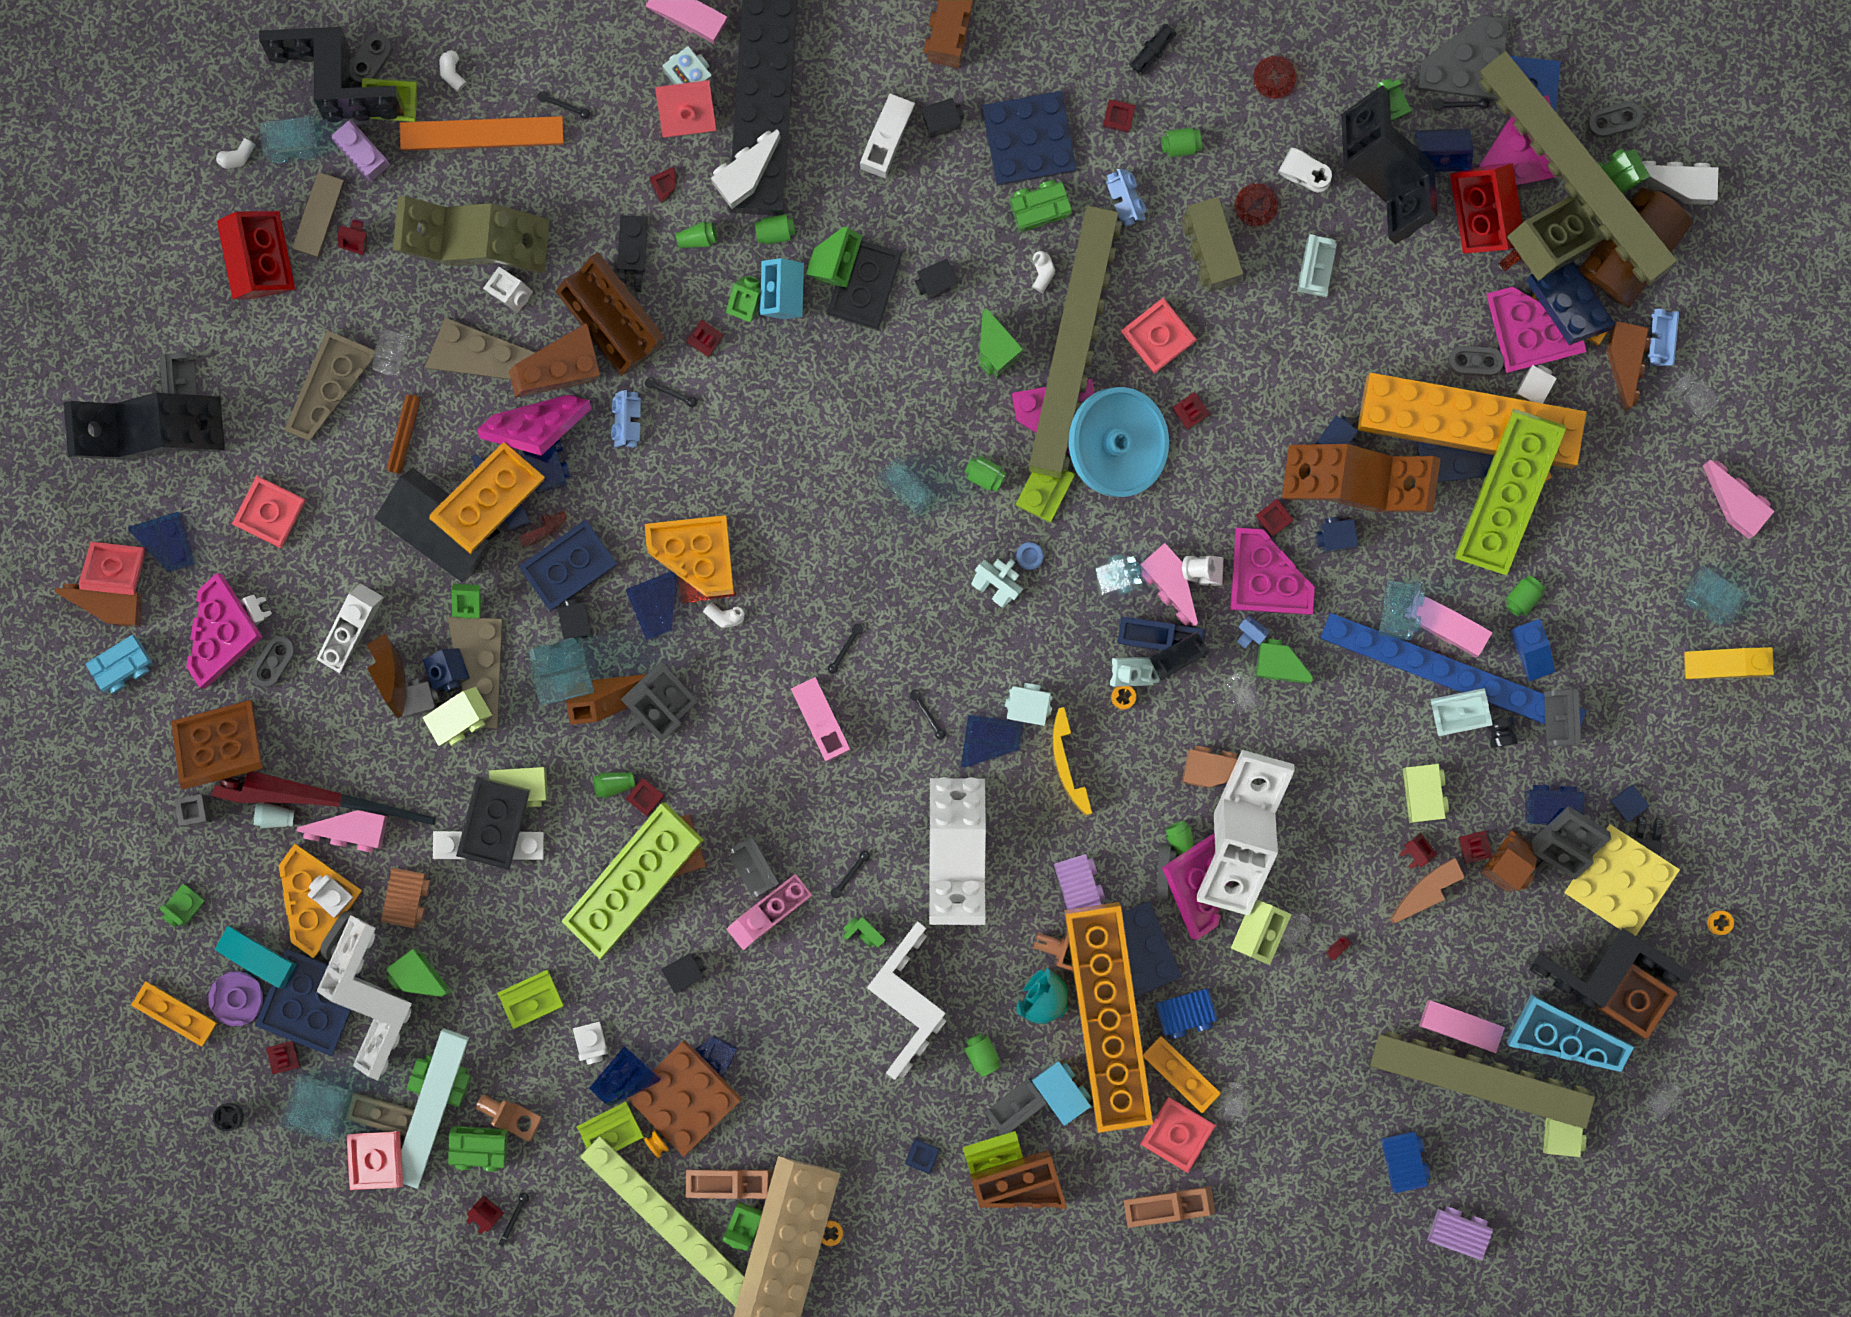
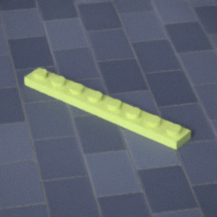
[580,1136,745,1307]

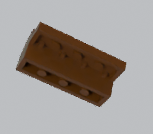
[1579,187,1693,308]
[555,252,665,377]

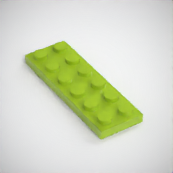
[1455,409,1566,575]
[561,802,704,959]

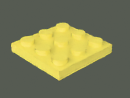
[1564,824,1680,936]

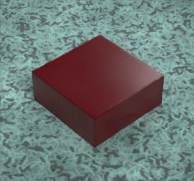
[1103,99,1135,133]
[1255,499,1293,538]
[626,778,665,816]

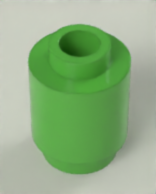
[1161,127,1202,158]
[755,214,796,245]
[964,455,1007,492]
[1505,575,1545,617]
[964,1033,1001,1077]

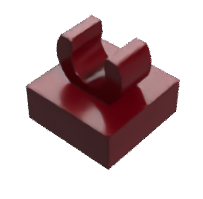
[337,219,367,256]
[686,319,724,358]
[1172,392,1210,430]
[1458,830,1492,864]
[1399,832,1437,869]
[266,1041,301,1075]
[466,1195,504,1234]

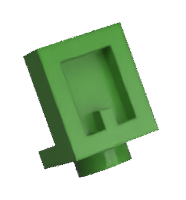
[1375,78,1411,122]
[726,276,761,322]
[452,584,483,619]
[160,883,206,927]
[843,917,886,948]

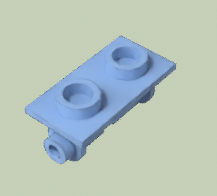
[1106,169,1146,227]
[1647,309,1679,366]
[611,390,641,447]

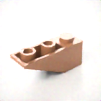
[1182,746,1238,788]

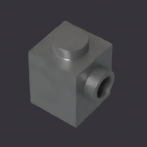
[403,678,440,718]
[173,794,212,827]

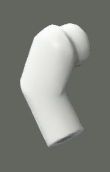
[439,50,467,92]
[216,138,256,169]
[1032,251,1055,293]
[703,602,744,628]

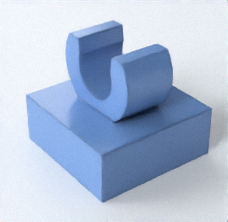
[1237,614,1270,648]

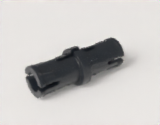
[1129,23,1177,76]

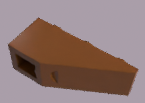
[1606,321,1651,411]
[55,584,142,627]
[566,674,647,725]

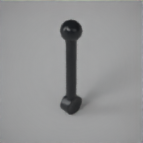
[537,91,590,119]
[1432,98,1489,111]
[645,377,697,408]
[828,624,863,674]
[910,690,946,740]
[831,851,870,898]
[498,1193,529,1247]

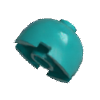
[1016,968,1069,1024]

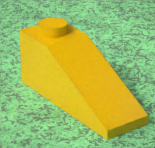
[1684,647,1774,679]

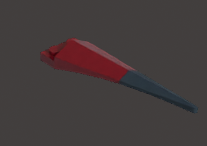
[212,771,436,825]

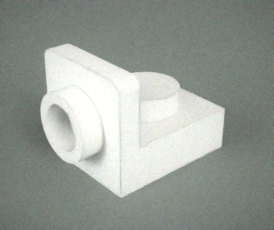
[483,267,533,313]
[308,875,354,918]
[573,1022,608,1065]

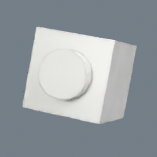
[1514,365,1557,404]

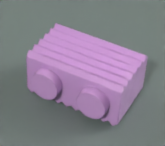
[332,120,390,181]
[1054,854,1105,909]
[1427,1206,1493,1260]

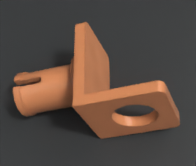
[1033,931,1073,972]
[476,1094,542,1142]

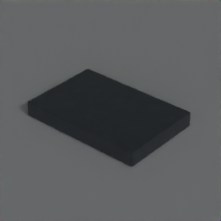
[826,240,902,331]
[456,776,530,870]

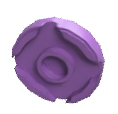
[209,971,264,1026]

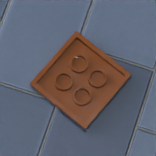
[171,700,263,790]
[626,1040,742,1157]

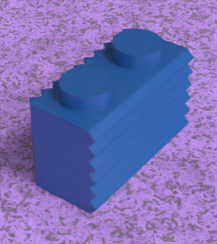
[1154,988,1217,1039]
[1380,1131,1431,1193]

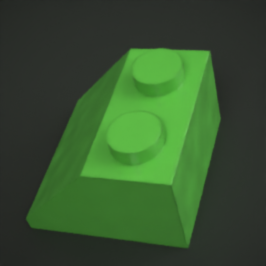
[979,308,1023,378]
[386,949,452,996]

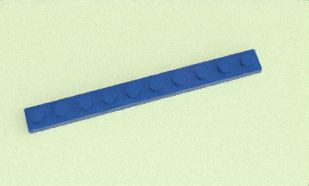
[1320,613,1586,727]

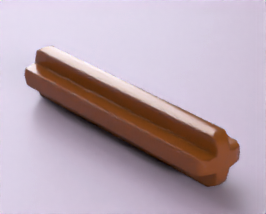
[387,394,421,474]

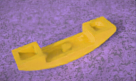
[1053,707,1092,816]

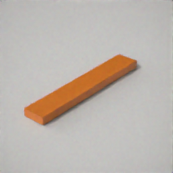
[400,116,564,151]

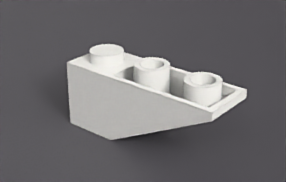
[860,94,915,179]
[711,130,780,209]
[1641,161,1718,205]
[316,583,384,673]

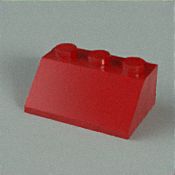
[1450,163,1523,254]
[217,211,295,300]

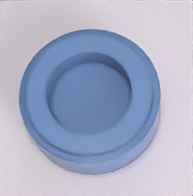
[1016,542,1044,570]

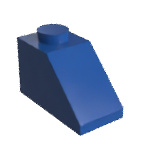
[1510,619,1555,682]

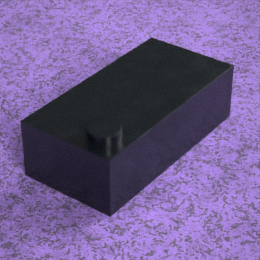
[374,468,500,582]

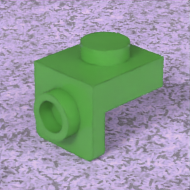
[723,1201,763,1251]

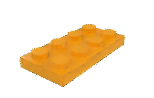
[429,442,545,554]

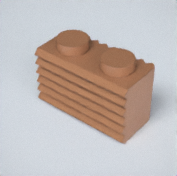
[381,868,430,928]

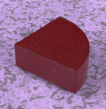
[649,166,677,203]
[1325,936,1351,961]

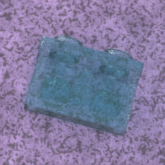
[1378,580,1425,640]

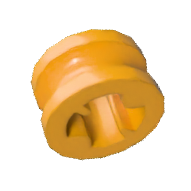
[1111,686,1136,710]
[1707,911,1734,935]
[644,1131,669,1159]
[822,1220,843,1246]

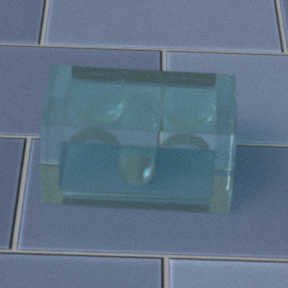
[259,116,321,163]
[878,457,936,518]
[1681,565,1749,625]

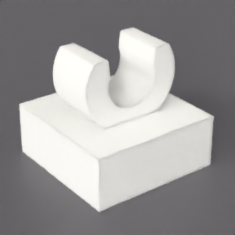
[240,595,272,626]

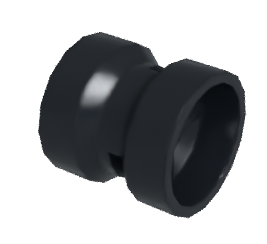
[1487,717,1518,748]
[213,1103,244,1131]

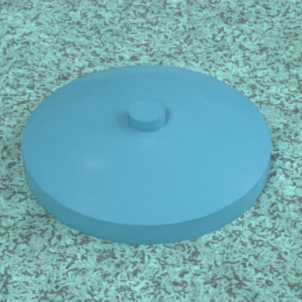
[1069,387,1169,497]

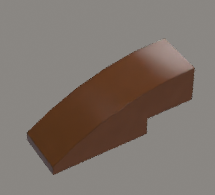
[367,633,406,719]

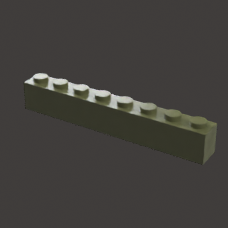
[1370,1031,1595,1129]

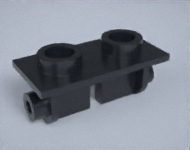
[1149,632,1209,680]

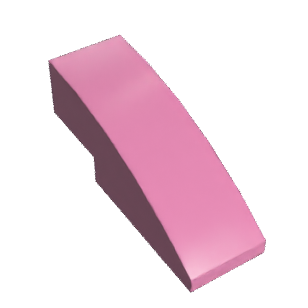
[645,0,728,45]
[1404,593,1492,658]
[1419,1000,1505,1053]

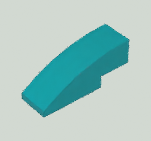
[214,926,297,989]

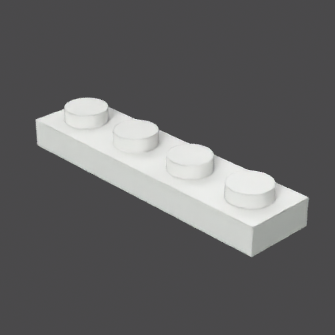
[433,831,544,860]

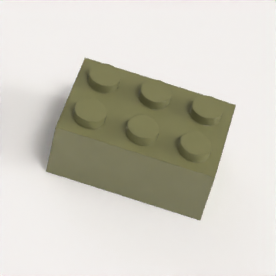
[1507,196,1605,281]
[1181,197,1243,293]

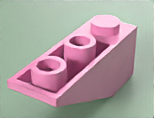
[1703,460,1774,539]
[1139,543,1198,628]
[791,677,851,763]
[297,810,388,853]
[726,874,812,950]

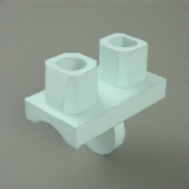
[971,559,1023,608]
[1110,657,1160,687]

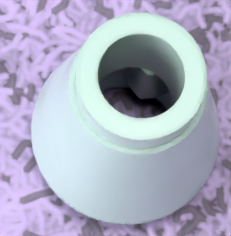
[253,802,294,829]

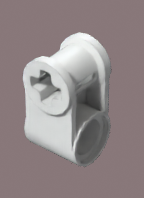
[1278,148,1332,192]
[1182,556,1224,586]

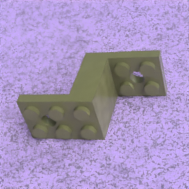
[393,196,550,273]

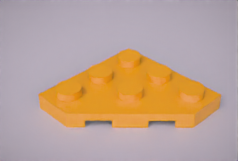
[645,515,734,597]
[279,843,363,959]

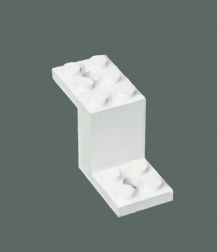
[1197,750,1295,916]
[929,777,986,925]
[317,915,412,1080]
[867,921,946,1080]

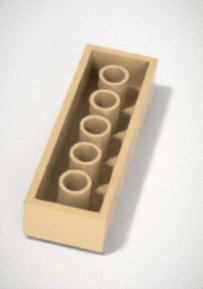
[733,1156,840,1317]

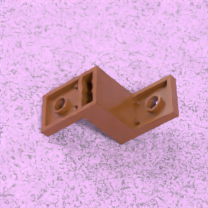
[1282,444,1441,513]

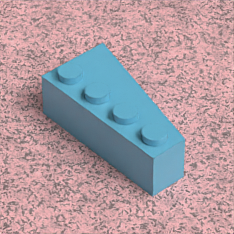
[1507,993,1634,1072]

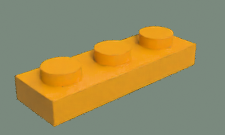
[131,981,218,1047]
[1143,1036,1221,1113]

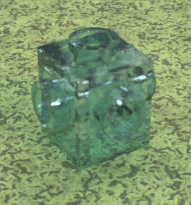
[1095,554,1143,595]

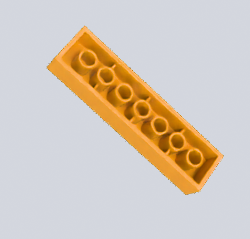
[1357,373,1586,469]
[1064,902,1153,1133]

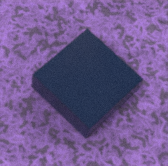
[1610,784,1649,823]
[905,1138,940,1175]

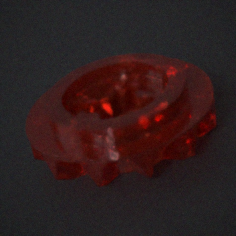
[1253,55,1297,99]
[1235,183,1278,227]

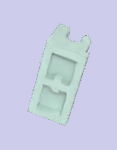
[1297,234,1337,297]
[1431,688,1492,736]

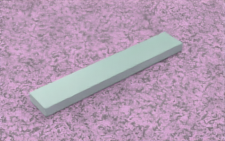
[401,1028,469,1189]

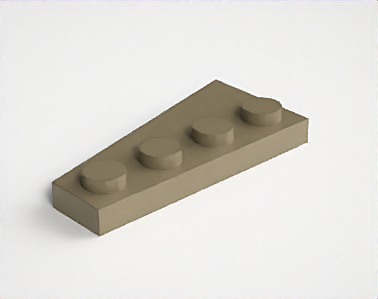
[425,318,535,380]
[284,330,378,442]
[447,617,503,729]

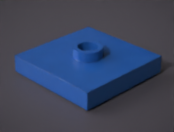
[1510,56,1561,112]

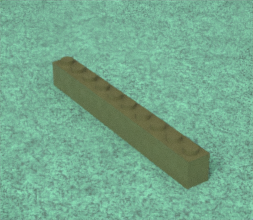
[1479,51,1677,286]
[1029,206,1122,478]

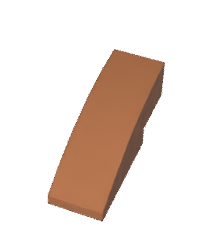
[1390,858,1465,923]
[686,1169,774,1199]
[1123,1186,1215,1228]

